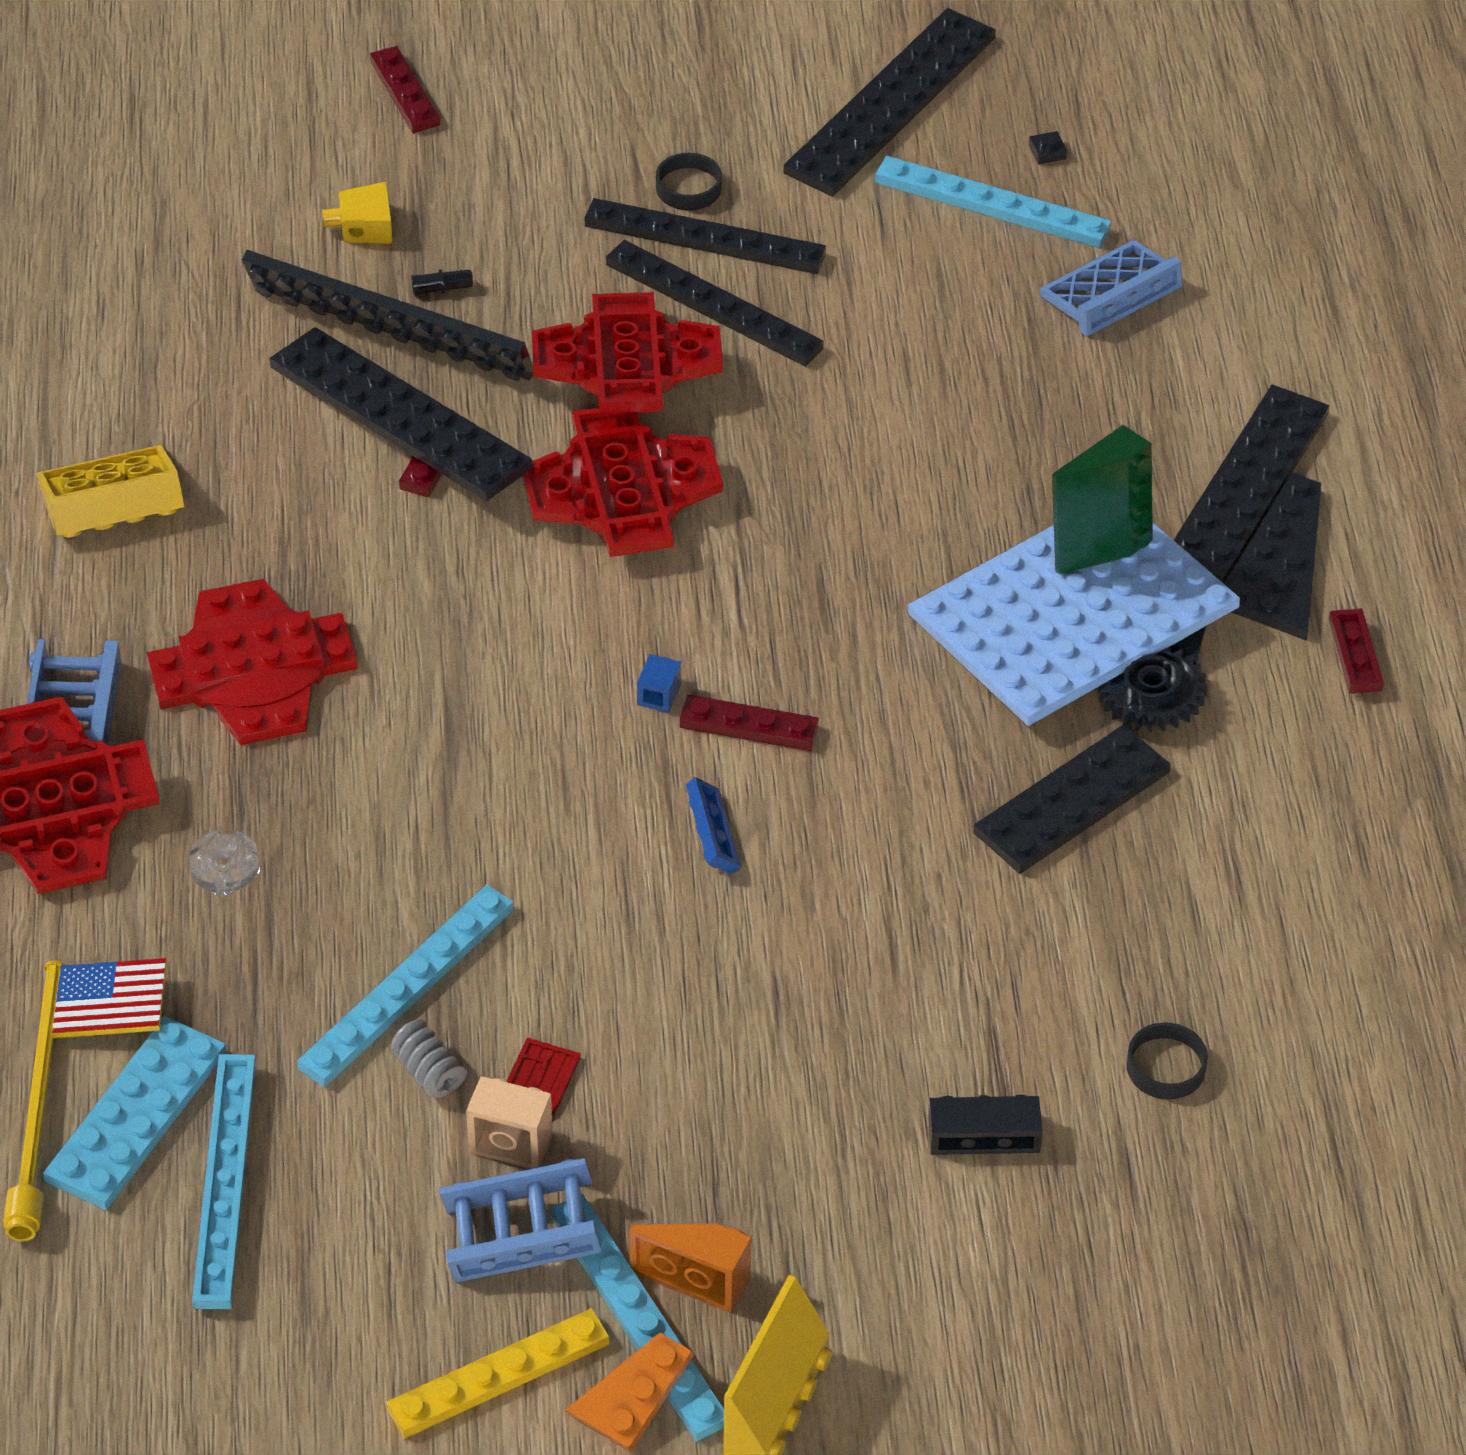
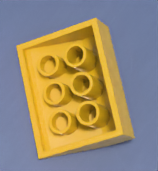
[36,445,185,537]
[723,1275,833,1455]

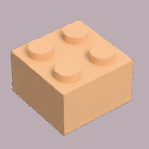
[466,1076,553,1169]

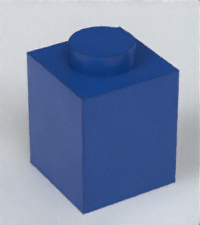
[637,654,681,713]

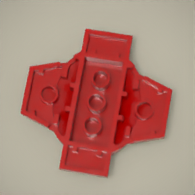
[532,292,723,414]
[522,407,723,557]
[146,578,358,745]
[0,696,160,894]

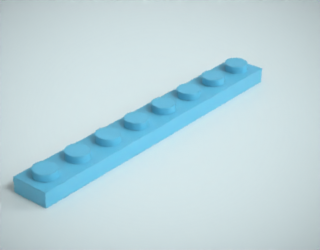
[875,155,1111,248]
[297,884,513,1088]
[192,1054,256,1309]
[550,1193,724,1442]

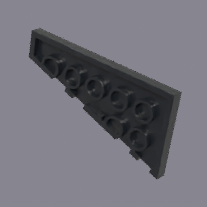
[1224,472,1321,641]

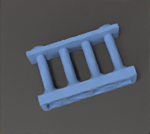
[27,639,122,746]
[439,1158,602,1283]

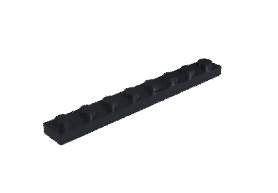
[584,198,826,274]
[606,239,824,367]

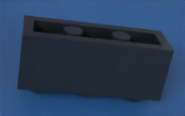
[928,1094,1042,1155]

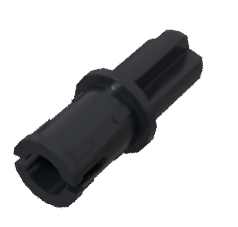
[411,269,473,295]

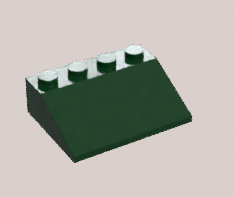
[1052,425,1153,574]

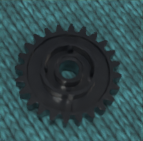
[1099,646,1207,732]

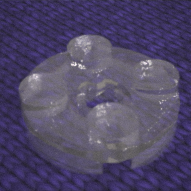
[189,831,260,897]

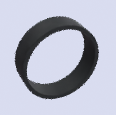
[656,152,722,210]
[1126,1022,1208,1100]

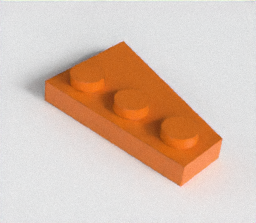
[565,1332,694,1452]

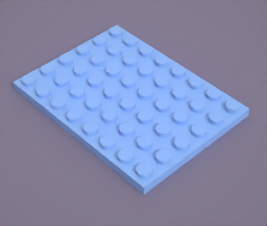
[908,523,1240,726]

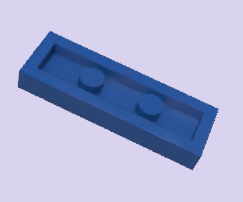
[686,777,741,874]

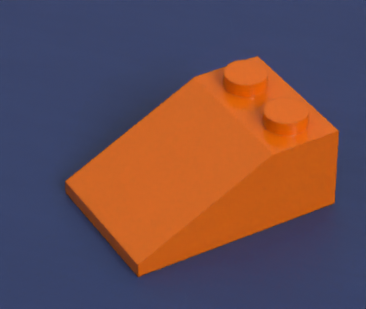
[629,1223,752,1313]

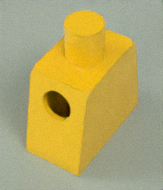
[322,182,393,244]

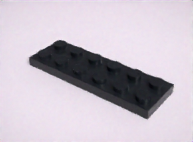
[973,724,1171,874]

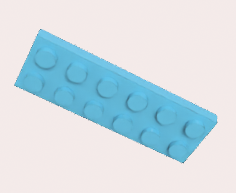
[43,1016,227,1211]

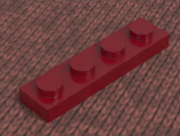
[370,46,440,133]
[680,694,819,751]

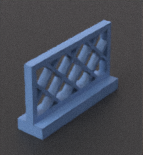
[1040,240,1182,337]

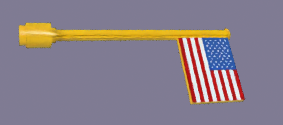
[3,958,167,1241]

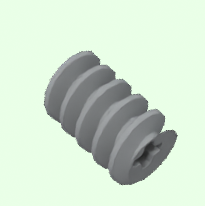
[391,1020,467,1098]

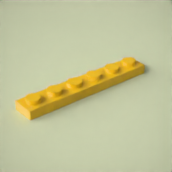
[386,1308,609,1439]

